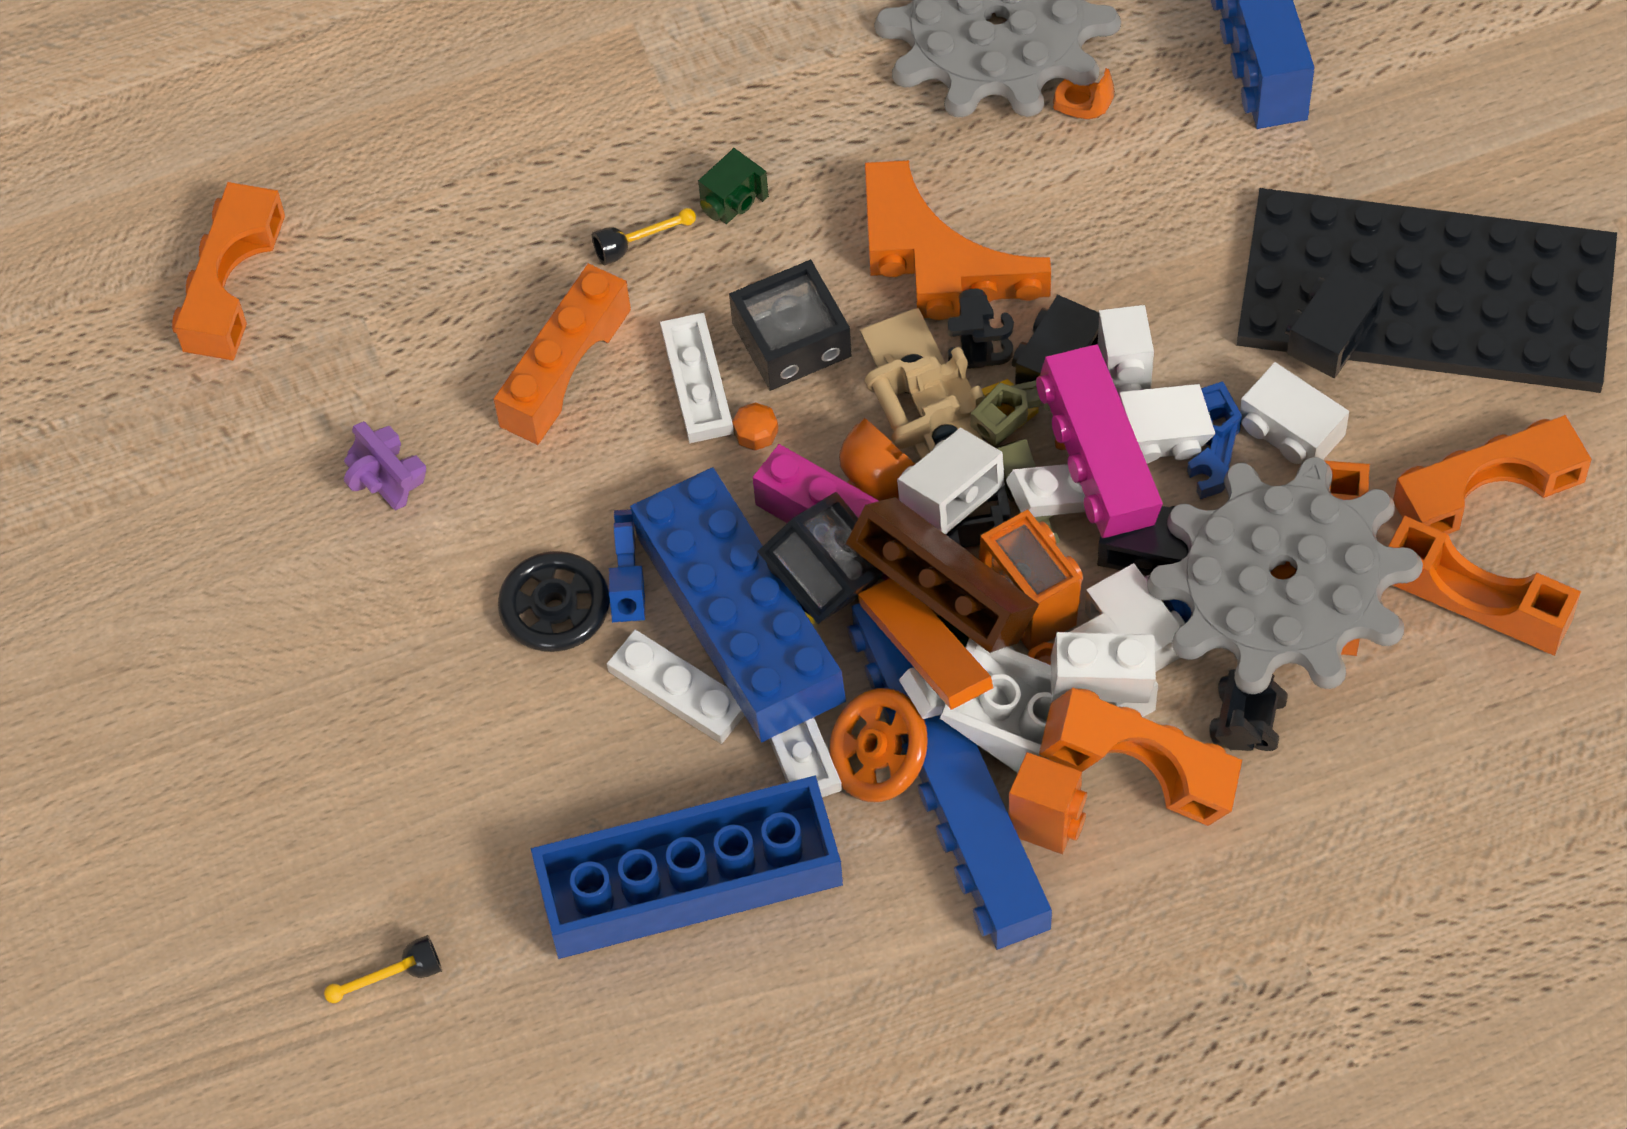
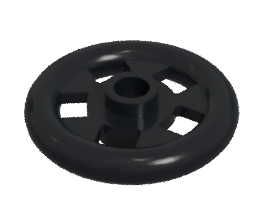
[498,551,610,652]

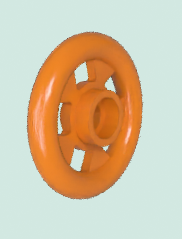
[829,688,928,802]

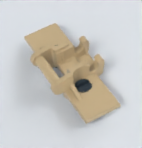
[860,308,985,460]

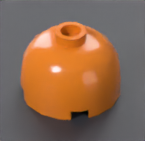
[839,418,915,501]

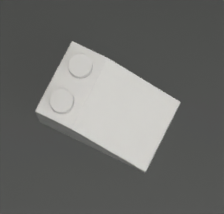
[940,638,1058,773]

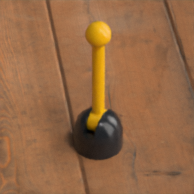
[591,208,696,266]
[324,935,442,1003]

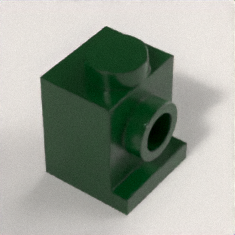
[698,148,769,225]

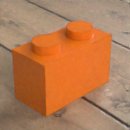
[1009,752,1087,855]

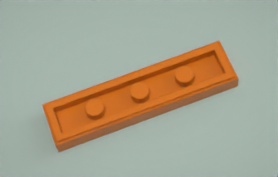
[858,578,993,710]

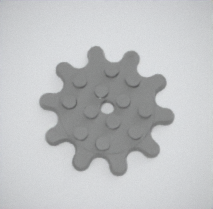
[874,0,1121,117]
[1147,457,1423,694]

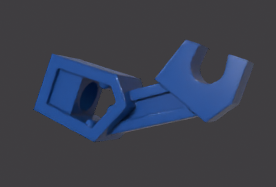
[1187,381,1242,500]
[609,509,645,623]

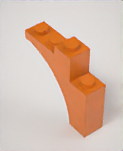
[865,160,1051,320]

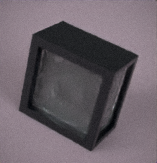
[729,259,852,391]
[757,492,885,625]

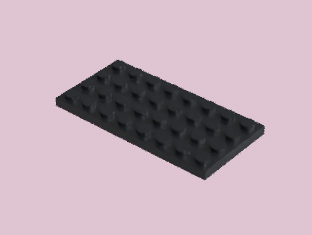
[1236,188,1617,393]

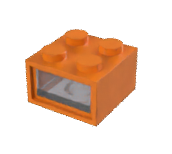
[979,509,1083,650]

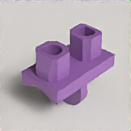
[344,421,426,510]

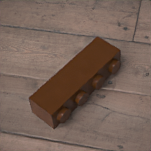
[846,497,1039,653]

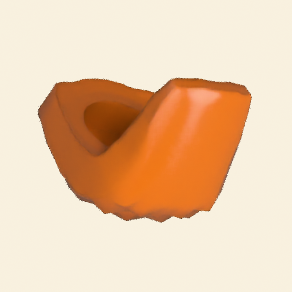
[1053,68,1115,119]

